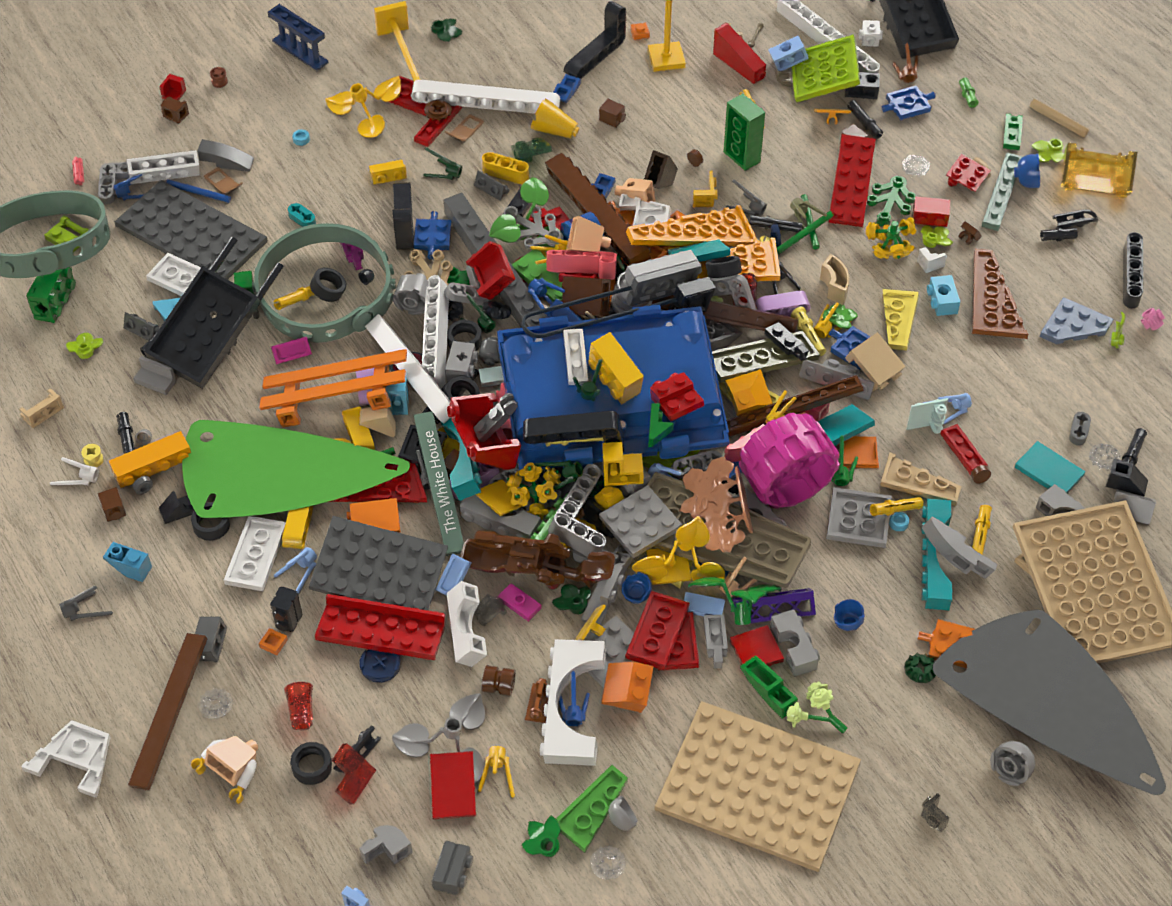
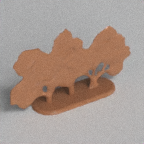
[679,457,753,553]

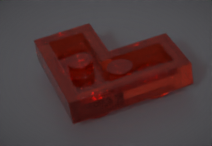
[331,743,376,805]

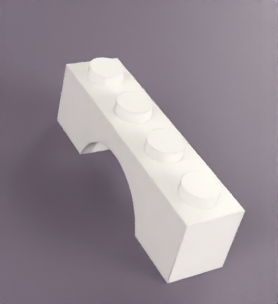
[447,581,487,667]

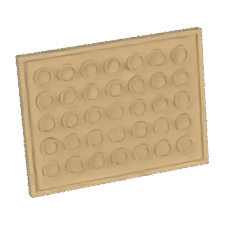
[1012,500,1172,663]
[655,701,861,872]

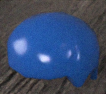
[621,572,652,604]
[834,599,865,631]

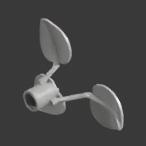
[392,694,485,783]

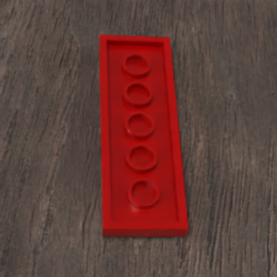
[828,134,876,227]

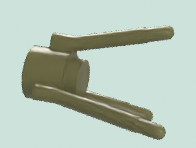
[790,198,827,229]

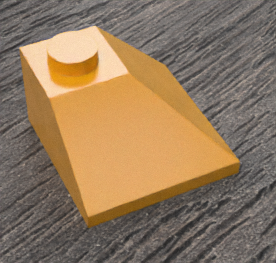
[725,369,773,416]

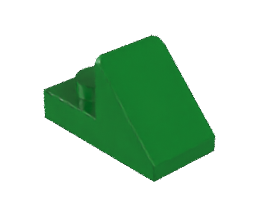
[648,403,674,447]

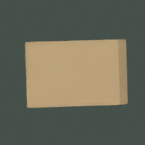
[359,407,396,438]

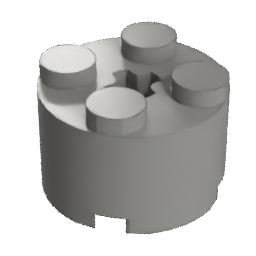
[393,273,429,315]

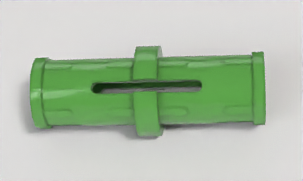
[959,77,979,108]

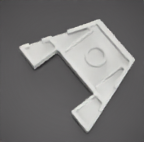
[611,194,671,252]
[21,720,110,798]

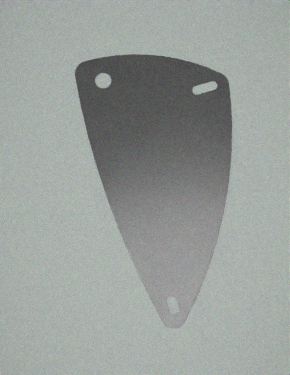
[933,610,1166,795]

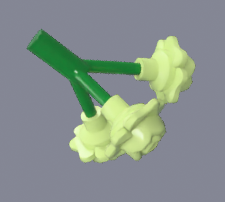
[787,681,848,734]

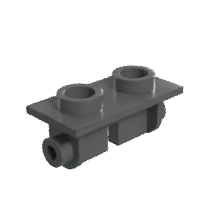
[474,170,510,201]
[123,312,160,341]

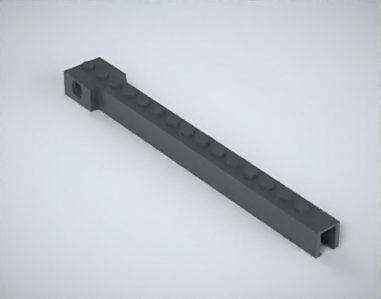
[443,192,548,328]

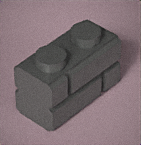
[432,841,474,895]

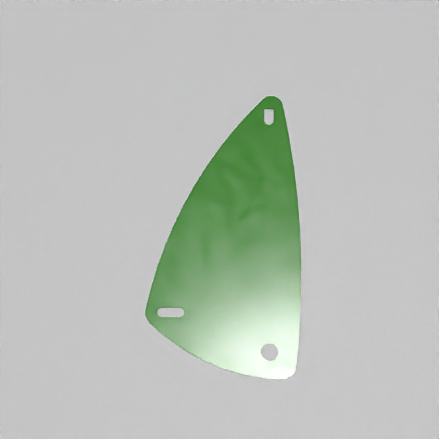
[182,420,410,518]

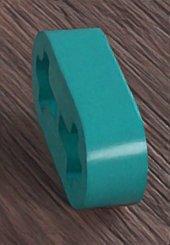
[288,203,316,227]

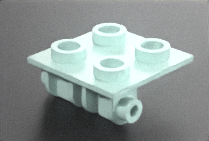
[906,398,948,434]

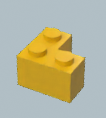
[602,442,644,486]

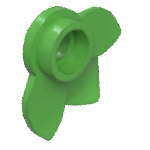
[823,304,858,329]

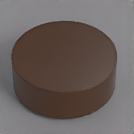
[687,149,703,167]
[971,465,991,484]

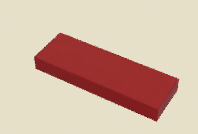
[940,424,988,476]

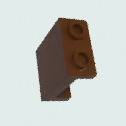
[561,277,611,316]

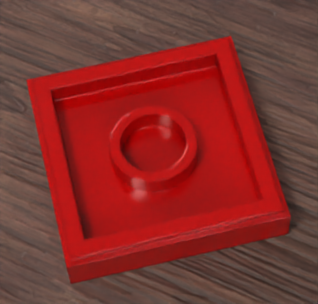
[730,625,784,667]

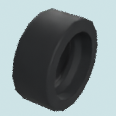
[706,256,742,278]
[310,268,347,302]
[447,320,482,351]
[443,376,480,400]
[191,502,230,541]
[290,742,332,785]

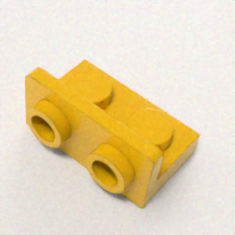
[369,160,407,185]

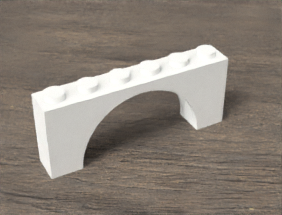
[540,639,606,766]

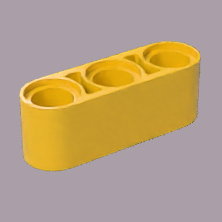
[482,152,529,184]
[342,406,375,450]
[282,506,313,549]

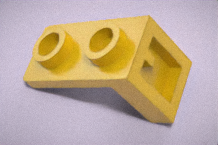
[693,171,717,207]

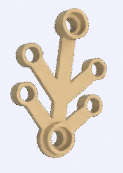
[404,249,453,285]

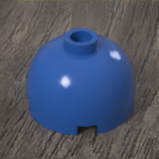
[1014,154,1040,188]

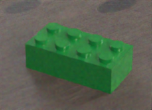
[723,93,765,171]

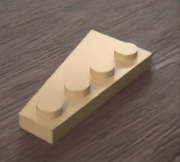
[880,452,961,506]

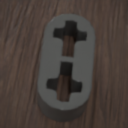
[1069,412,1091,445]

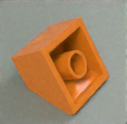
[601,662,653,713]

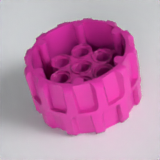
[739,413,840,509]

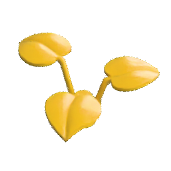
[325,76,401,138]
[632,516,725,581]

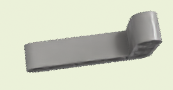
[548,464,606,557]

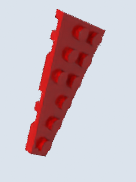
[328,463,427,503]

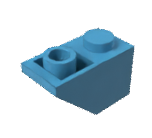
[103,542,152,582]

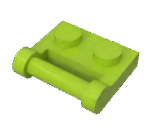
[44,215,90,253]

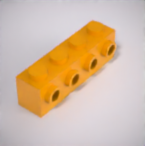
[109,431,191,488]

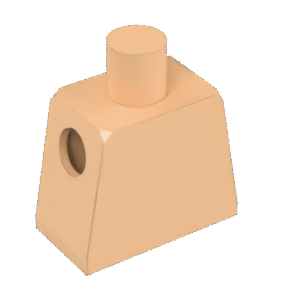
[615,178,656,212]
[566,216,611,252]

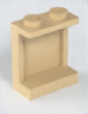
[845,332,906,392]

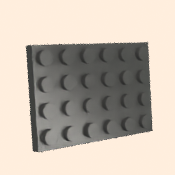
[309,516,448,611]

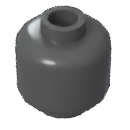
[478,337,500,366]

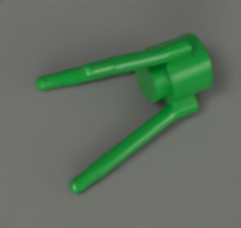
[831,436,858,486]

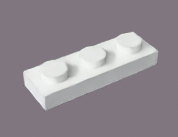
[563,329,588,385]

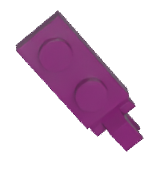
[339,242,364,271]

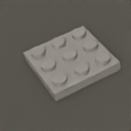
[599,485,682,558]
[826,487,892,548]
[584,616,642,688]

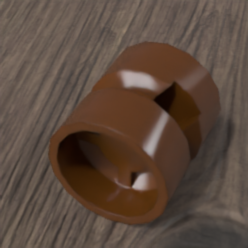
[482,665,516,696]

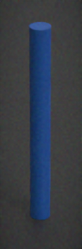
[166,179,231,203]

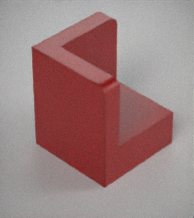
[160,74,186,100]

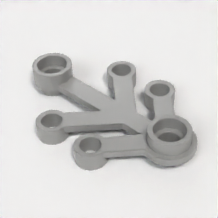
[504,206,563,250]

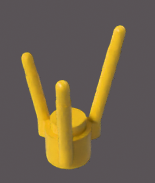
[530,234,568,264]
[813,302,851,339]
[765,390,805,424]
[478,746,515,798]

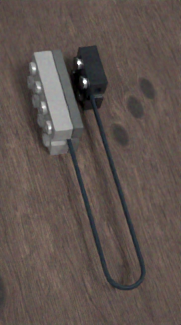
[521,250,716,338]

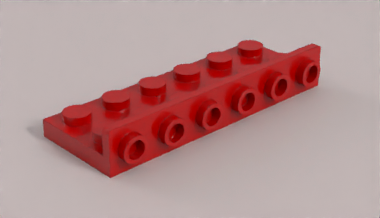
[315,594,446,661]

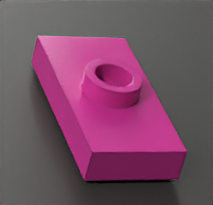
[271,336,312,365]
[498,583,542,622]

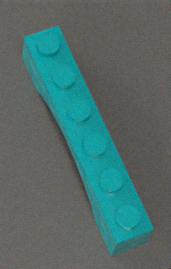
[441,418,482,501]
[921,499,952,611]

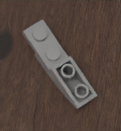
[922,516,998,579]

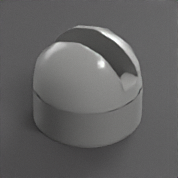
[135,429,152,446]

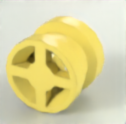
[81,444,104,467]

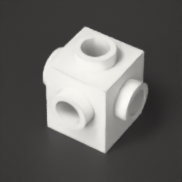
[859,20,883,47]

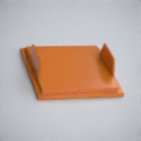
[839,436,879,468]

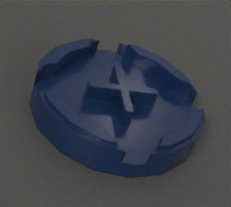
[359,649,401,683]

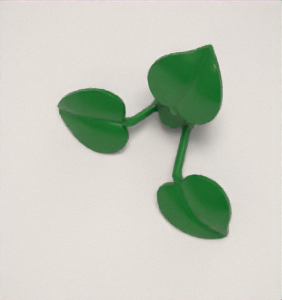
[688,577,782,625]

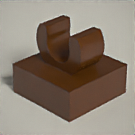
[958,221,982,245]

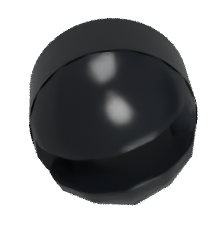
[358,269,375,285]

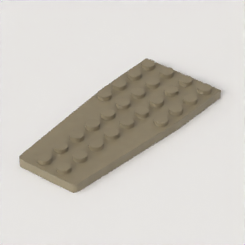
[647,472,811,588]

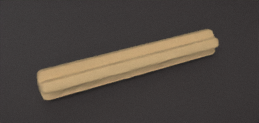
[1030,99,1089,137]

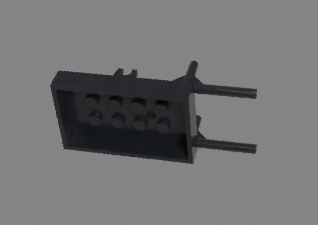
[870,0,959,59]
[144,237,284,389]

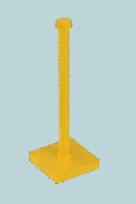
[648,0,686,72]
[374,1,420,84]

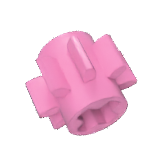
[1141,308,1165,331]

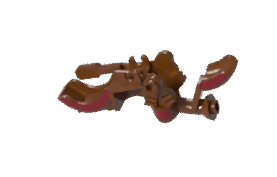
[460,530,615,590]

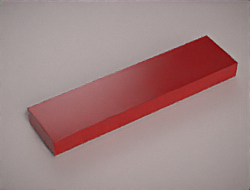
[414,105,463,147]

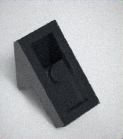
[159,491,194,524]

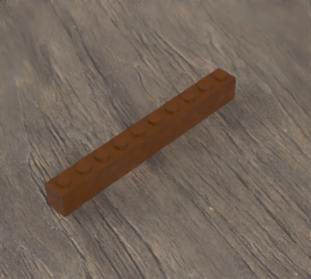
[545,152,651,266]

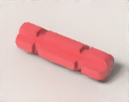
[72,157,84,186]

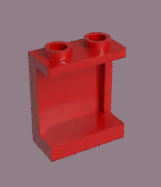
[466,241,516,300]

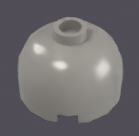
[990,741,1035,786]

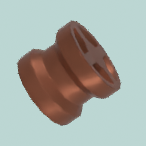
[210,67,228,88]

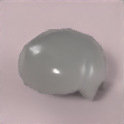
[608,796,638,831]

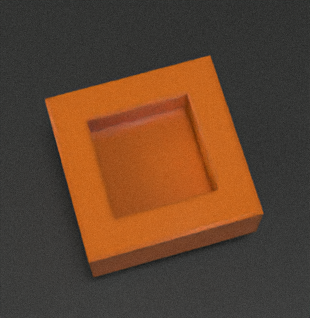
[630,22,650,40]
[259,628,288,655]

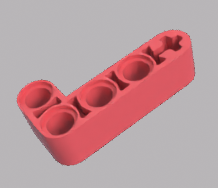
[546,250,617,280]

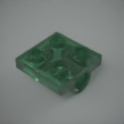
[511,137,552,163]

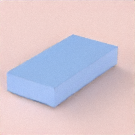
[435,554,471,596]
[684,592,725,617]

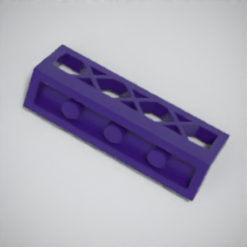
[731,588,816,623]

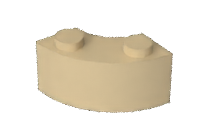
[820,254,849,305]

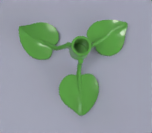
[489,178,564,252]

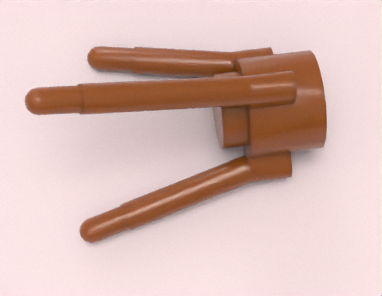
[892,44,918,83]

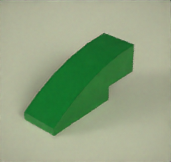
[740,655,798,719]

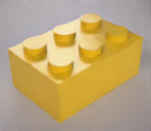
[588,332,644,405]

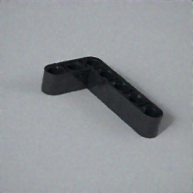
[563,0,626,79]
[392,182,414,250]
[523,411,624,453]

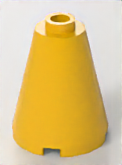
[531,98,580,139]

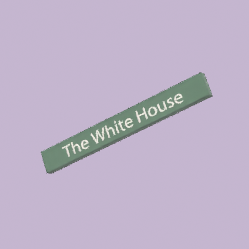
[414,411,464,556]

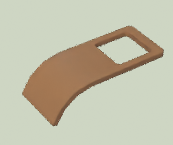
[445,114,484,141]
[204,167,243,195]

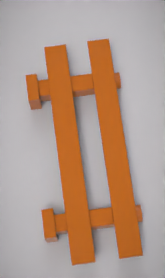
[259,349,407,428]

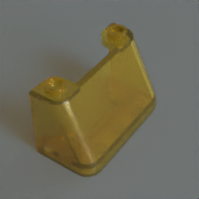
[1061,142,1138,198]

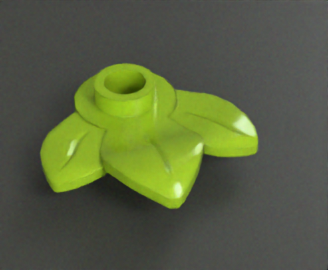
[1031,138,1064,163]
[921,225,953,248]
[1111,312,1126,349]
[66,332,103,359]

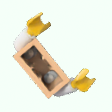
[191,736,258,804]

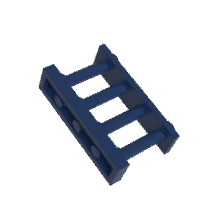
[267,4,329,71]

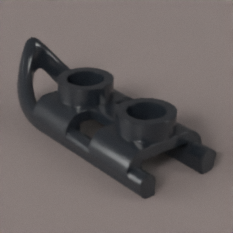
[1052,209,1099,229]
[333,725,381,773]

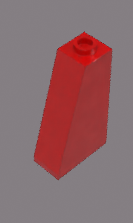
[713,22,766,84]

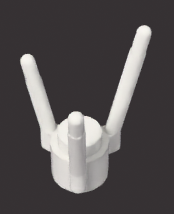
[50,457,99,486]

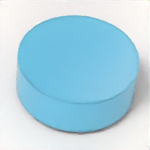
[292,129,310,146]
[889,512,909,531]

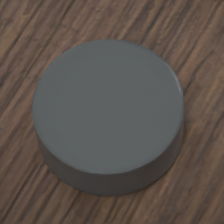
[133,476,153,494]

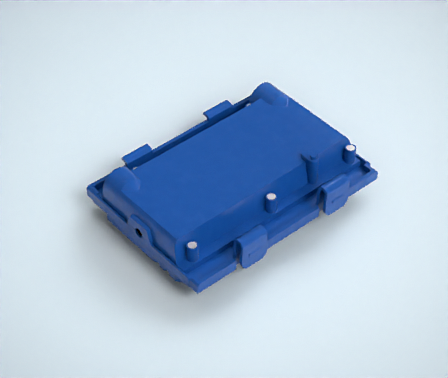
[497,304,730,470]

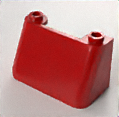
[447,393,521,470]

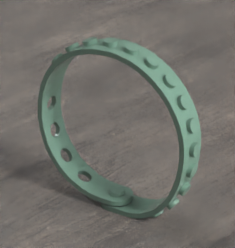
[0,190,111,278]
[252,223,396,343]

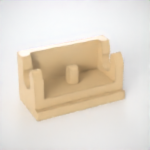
[19,389,64,428]

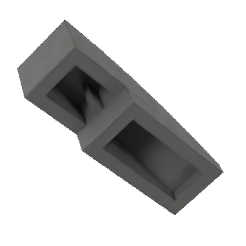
[197,139,254,172]

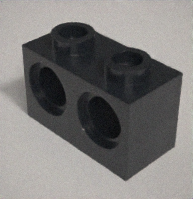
[845,72,880,100]

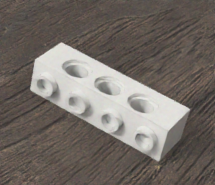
[127,150,200,184]

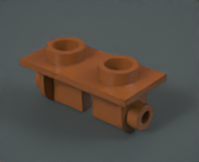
[525,678,549,723]

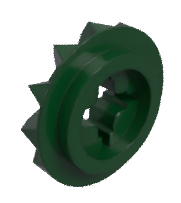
[904,652,936,683]

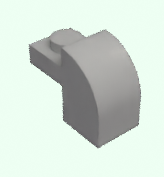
[359,825,413,865]

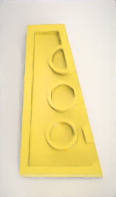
[883,289,919,351]

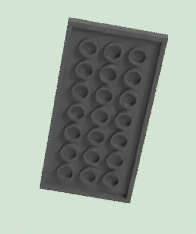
[114,180,268,280]

